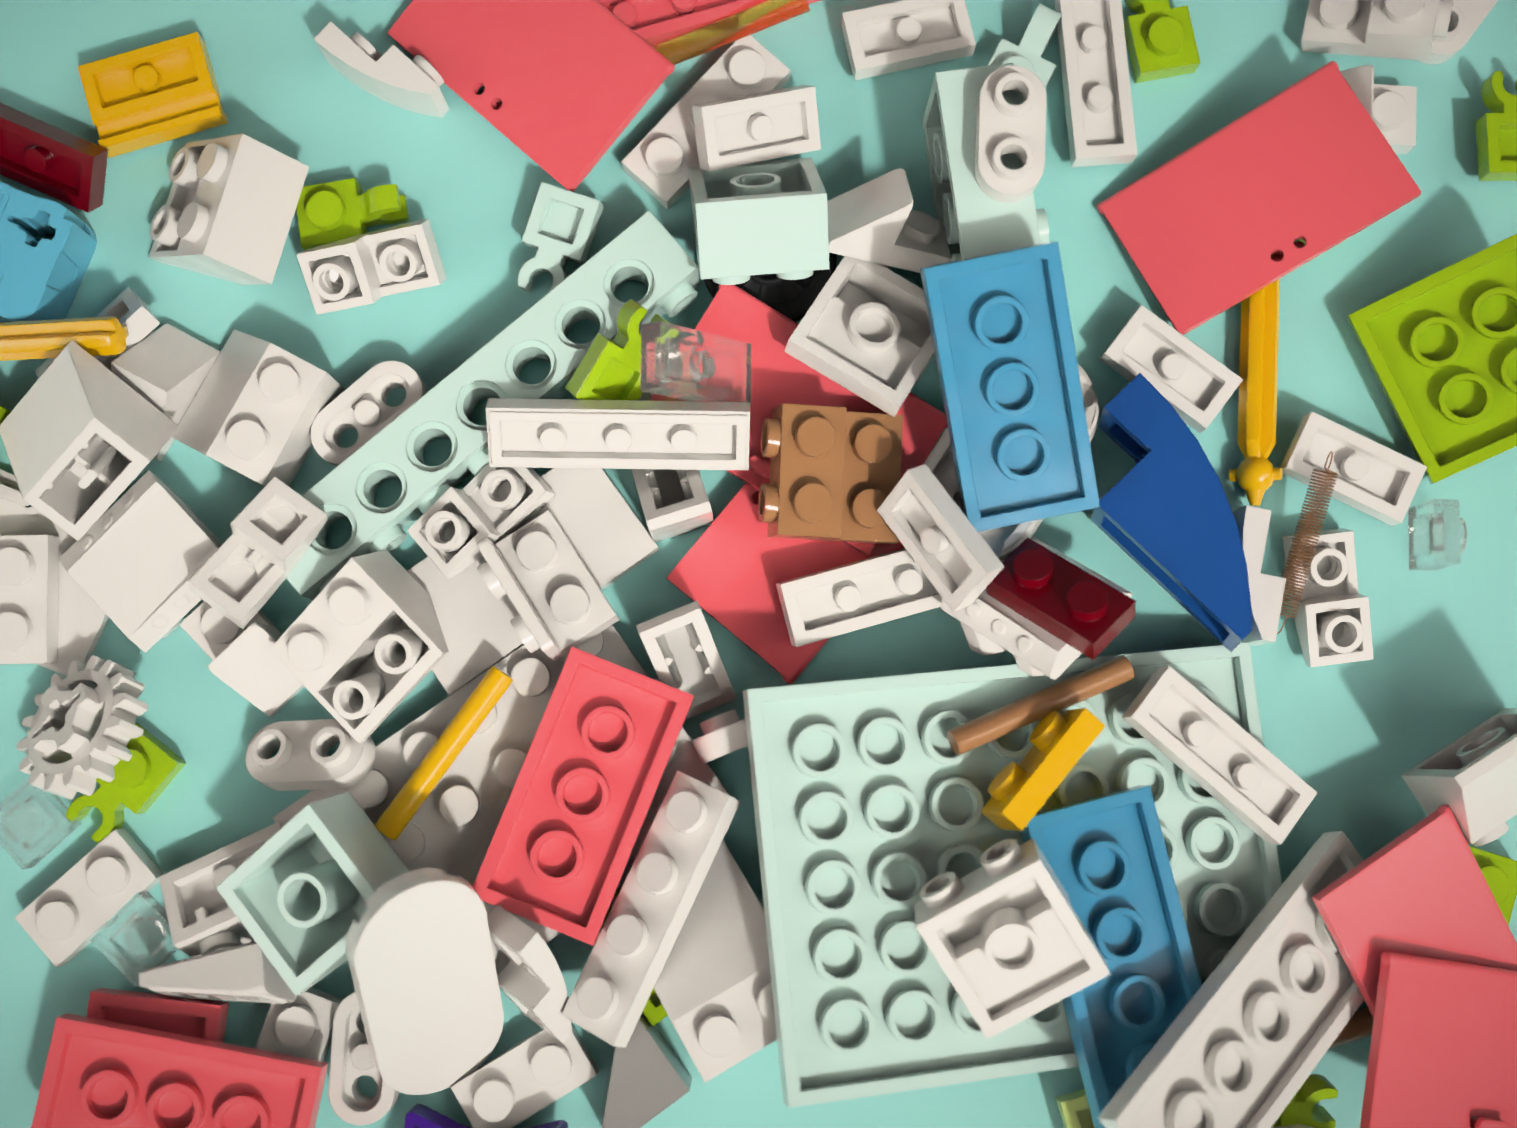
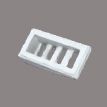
[139,941,296,1004]

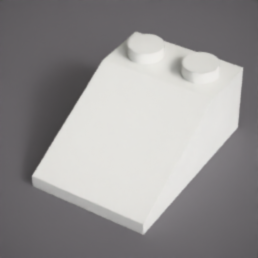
[610,840,777,1083]

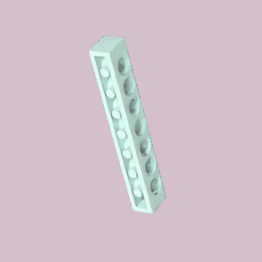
[286,210,700,600]

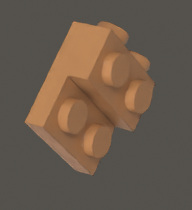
[758,403,903,544]

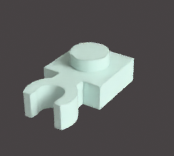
[518,182,604,293]

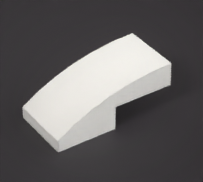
[188,477,328,629]
[1233,505,1286,646]
[487,905,572,1044]

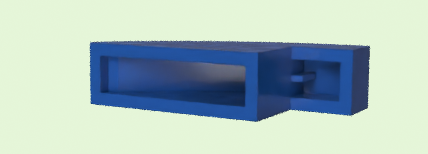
[1091,373,1252,652]

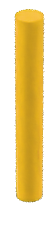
[375,665,513,840]

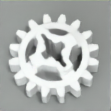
[17,656,148,800]

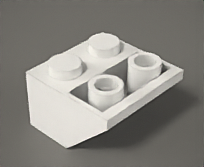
[148,133,309,285]
[0,340,179,541]
[270,550,449,744]

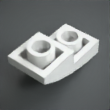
[314,21,450,118]
[296,218,447,315]
[407,463,556,578]
[1282,528,1373,667]

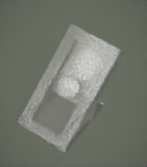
[640,321,751,407]

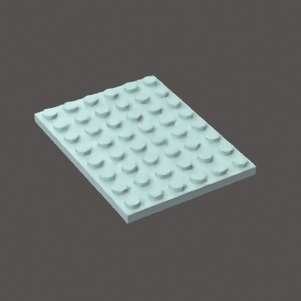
[743,643,1282,1108]

